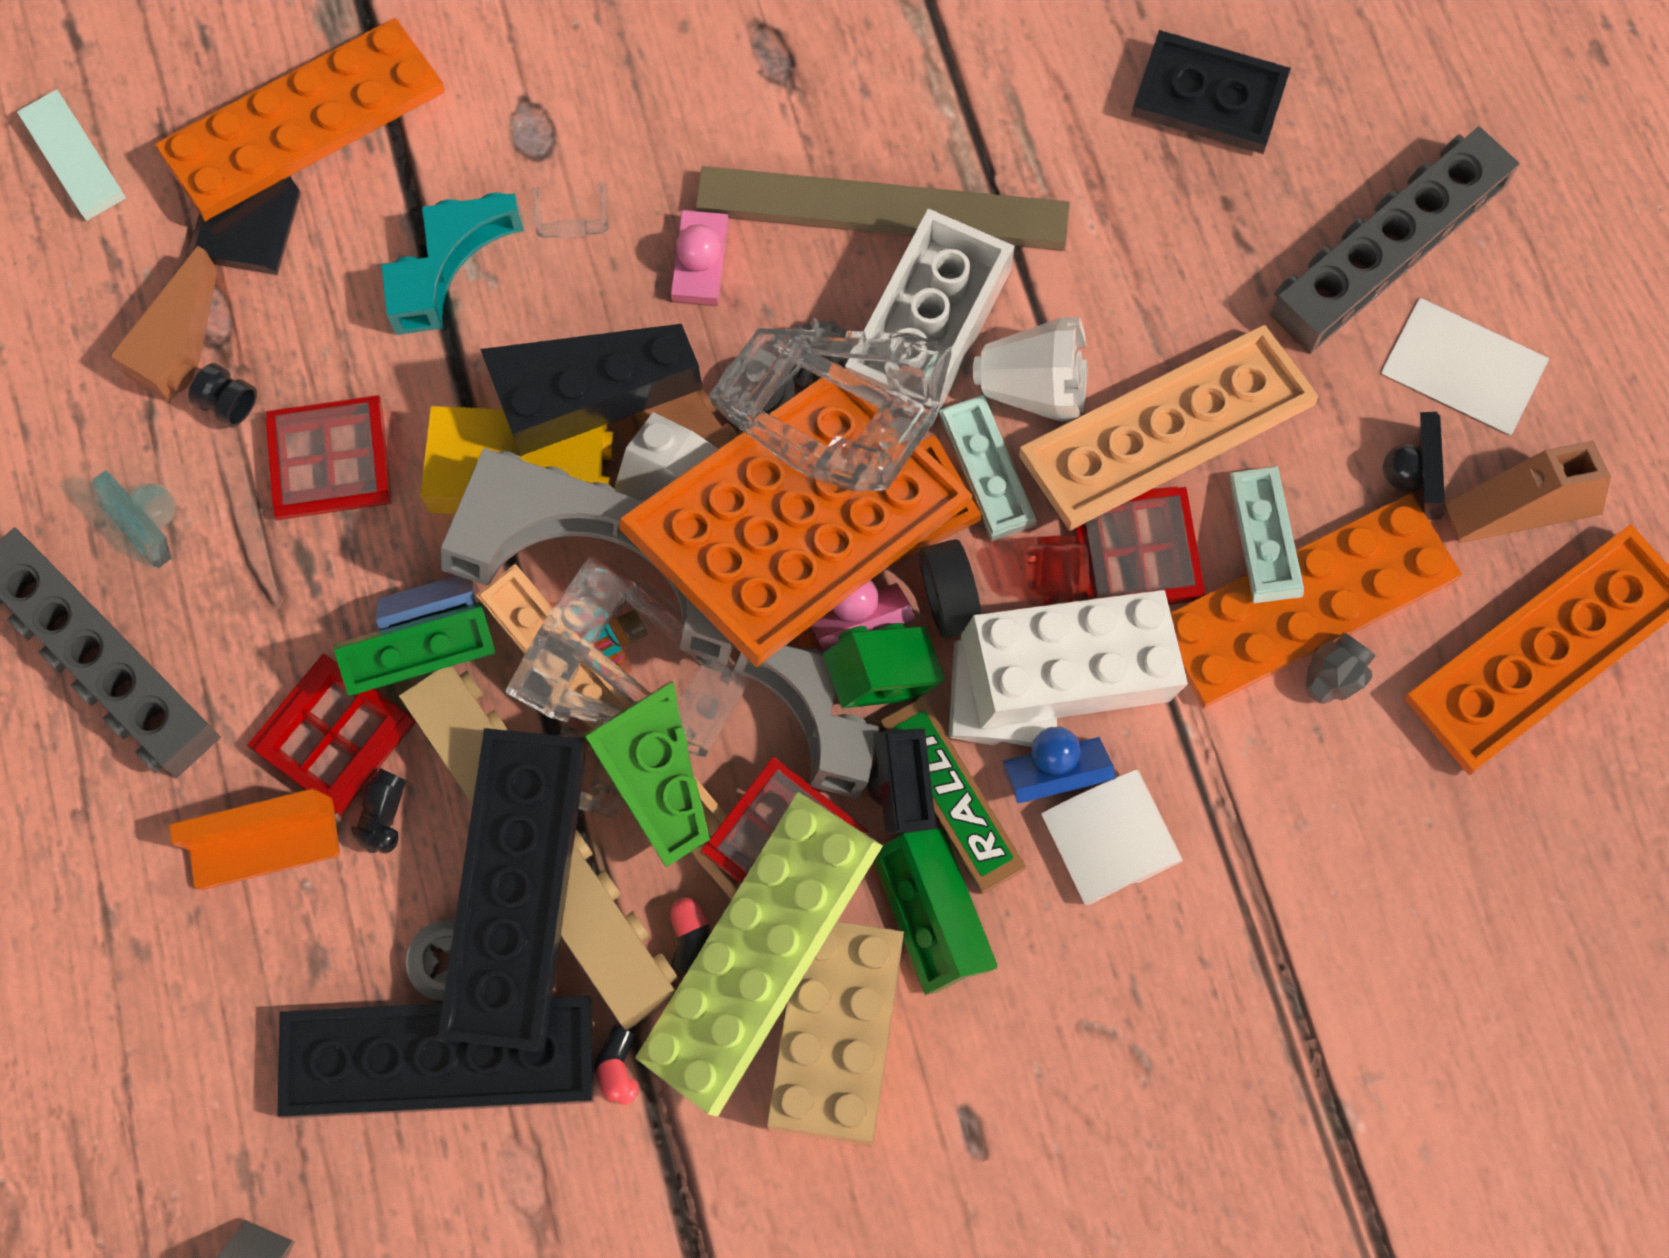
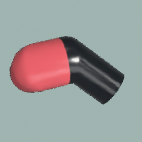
[670,897,710,974]
[594,1025,639,1105]

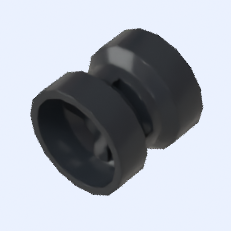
[188,363,257,427]

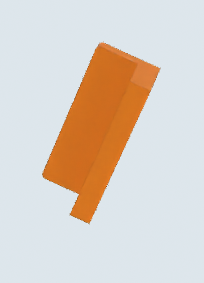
[169,789,340,890]

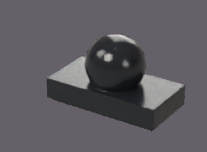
[1382,411,1445,520]
[867,728,937,835]

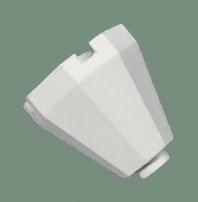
[973,317,1087,422]

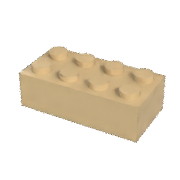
[767,921,904,1147]

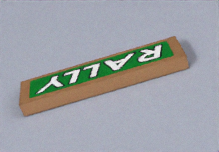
[880,697,1026,894]

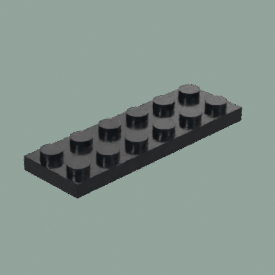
[437,728,588,1052]
[277,996,594,1119]

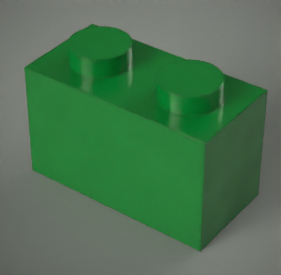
[823,623,946,709]

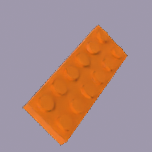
[155,17,445,221]
[1170,493,1462,709]
[1404,524,1669,776]

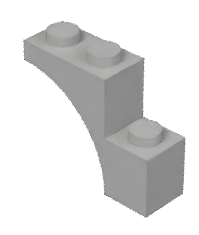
[733,646,879,799]

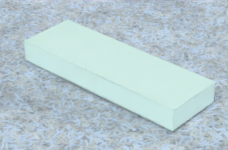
[17,89,126,221]
[939,395,1037,542]
[1229,466,1304,604]

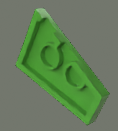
[583,681,710,867]

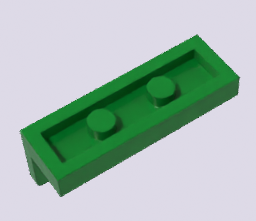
[333,602,496,696]
[873,828,998,995]

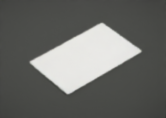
[1381,298,1549,435]

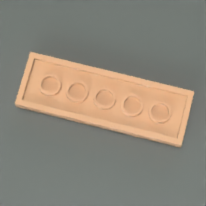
[1019,325,1318,531]

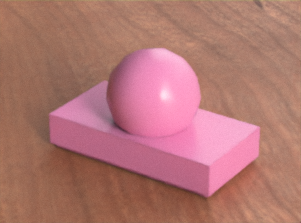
[671,210,729,306]
[809,581,915,652]

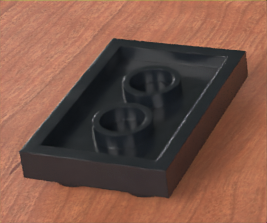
[1131,30,1291,154]

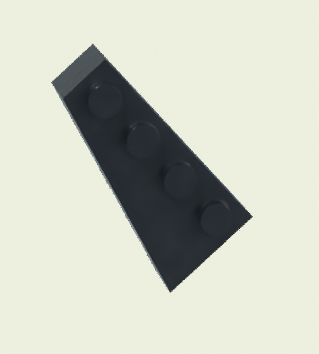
[480,323,703,456]

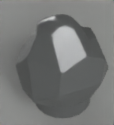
[1306,632,1376,704]

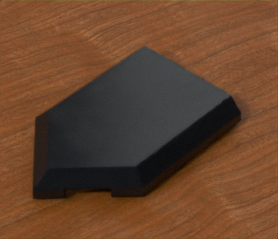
[186,176,301,275]

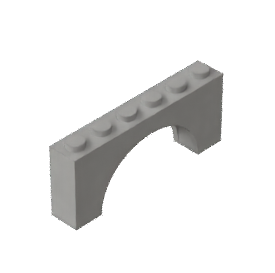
[441,448,734,665]

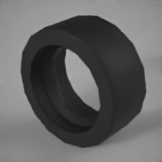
[919,539,982,638]

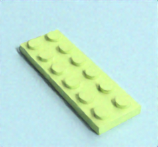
[635,792,883,1117]

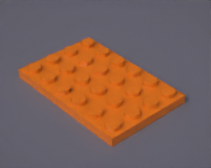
[619,366,972,667]

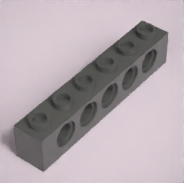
[1270,126,1520,354]
[0,527,221,778]

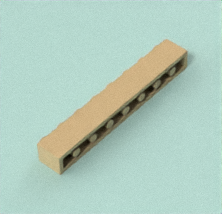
[399,666,678,1031]

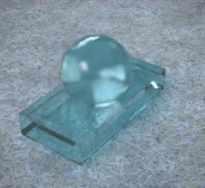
[92,470,176,569]

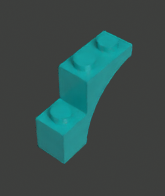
[381,192,524,335]

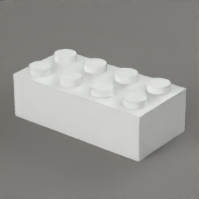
[845,209,1014,427]
[961,590,1188,729]

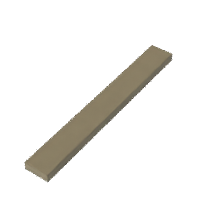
[696,166,1070,251]

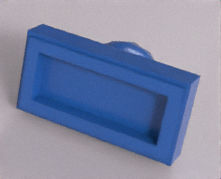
[1003,726,1115,803]

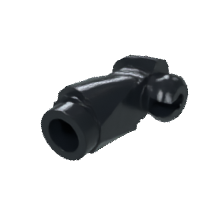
[351,768,407,854]

